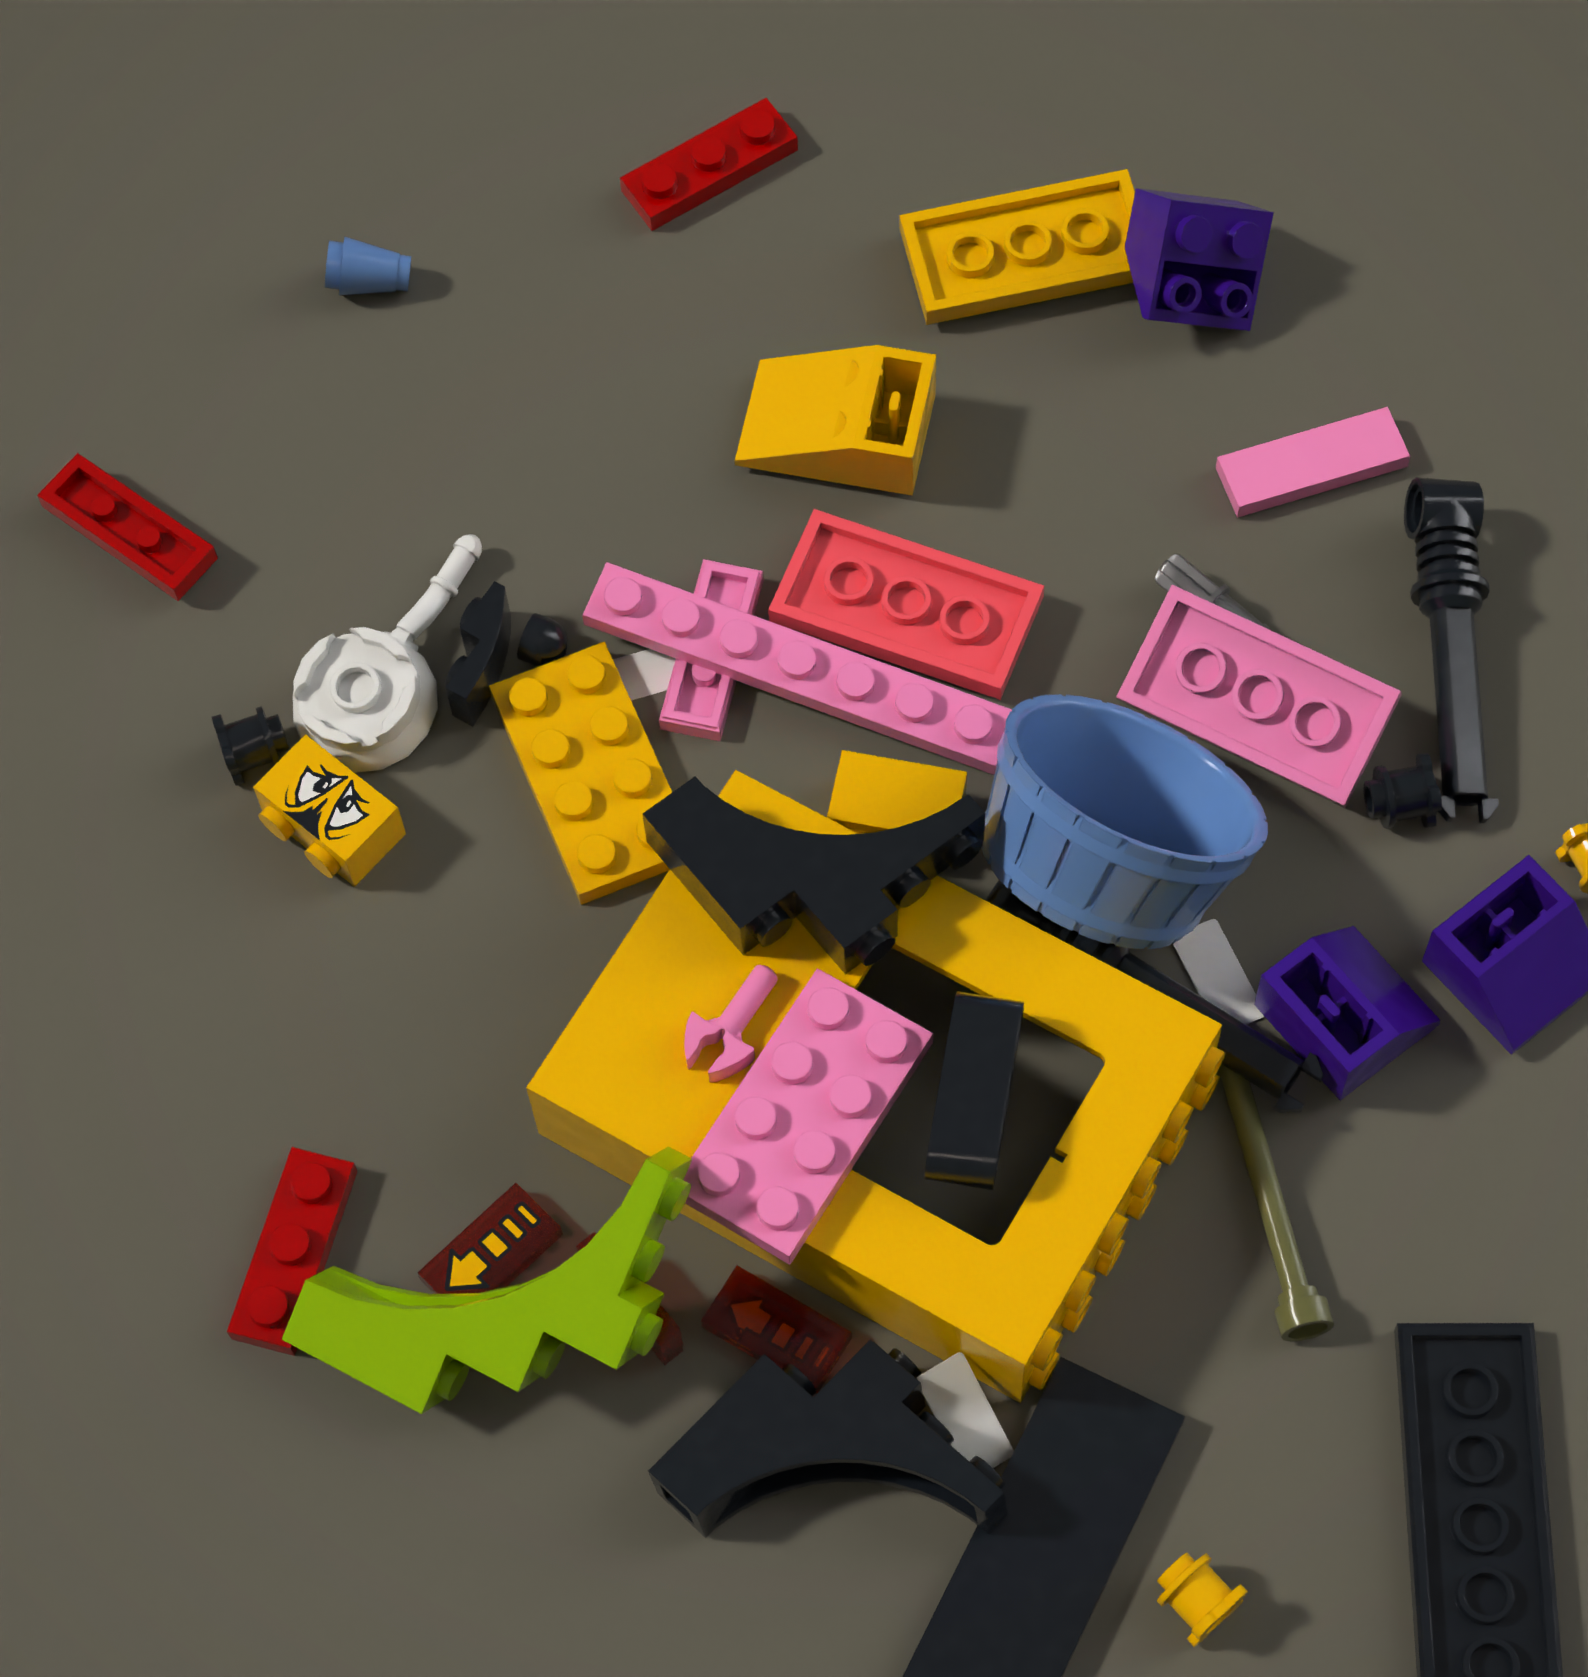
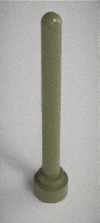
[1219,1064,1334,1342]

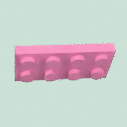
[1116,585,1402,808]
[684,968,933,1265]

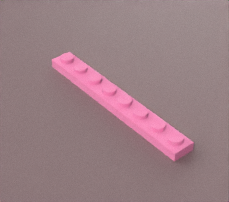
[583,562,1012,775]

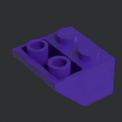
[1125,188,1274,331]
[1422,855,1588,1055]
[1254,926,1441,1101]

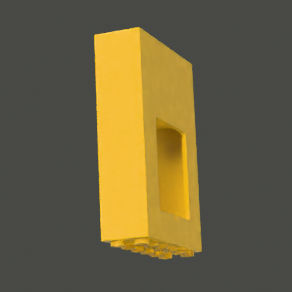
[526,769,1225,1404]

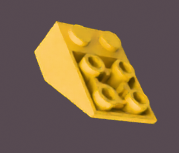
[734,345,936,496]

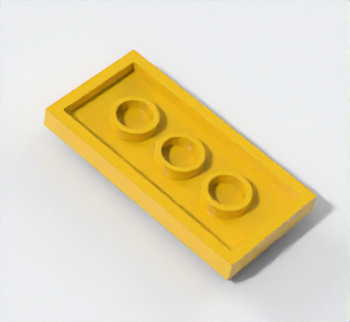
[899,169,1135,325]
[489,641,672,905]

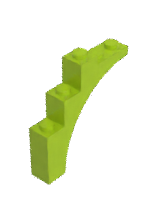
[282,1147,692,1414]

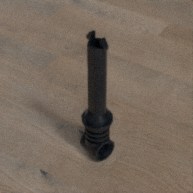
[1404,477,1499,823]
[985,880,1323,1113]

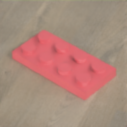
[768,509,1044,700]

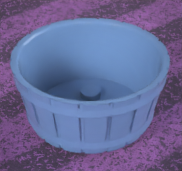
[982,694,1268,949]

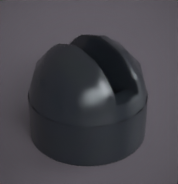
[517,613,568,666]

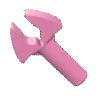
[684,965,778,1082]

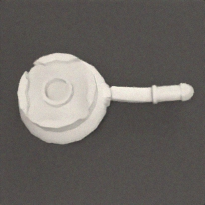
[293,534,482,773]

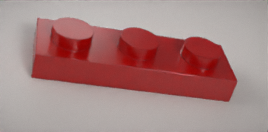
[620,98,798,231]
[37,453,218,601]
[227,1147,358,1356]

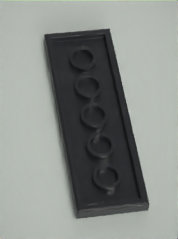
[1394,1323,1563,1677]
[903,1357,1185,1677]

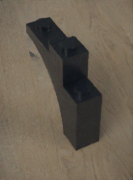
[642,776,985,974]
[648,1339,1008,1538]

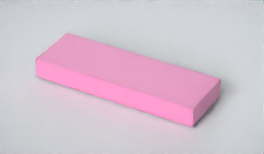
[1216,407,1410,518]
[659,559,763,741]

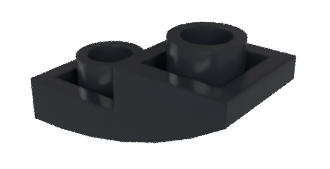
[445,581,511,727]

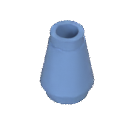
[325,237,411,295]

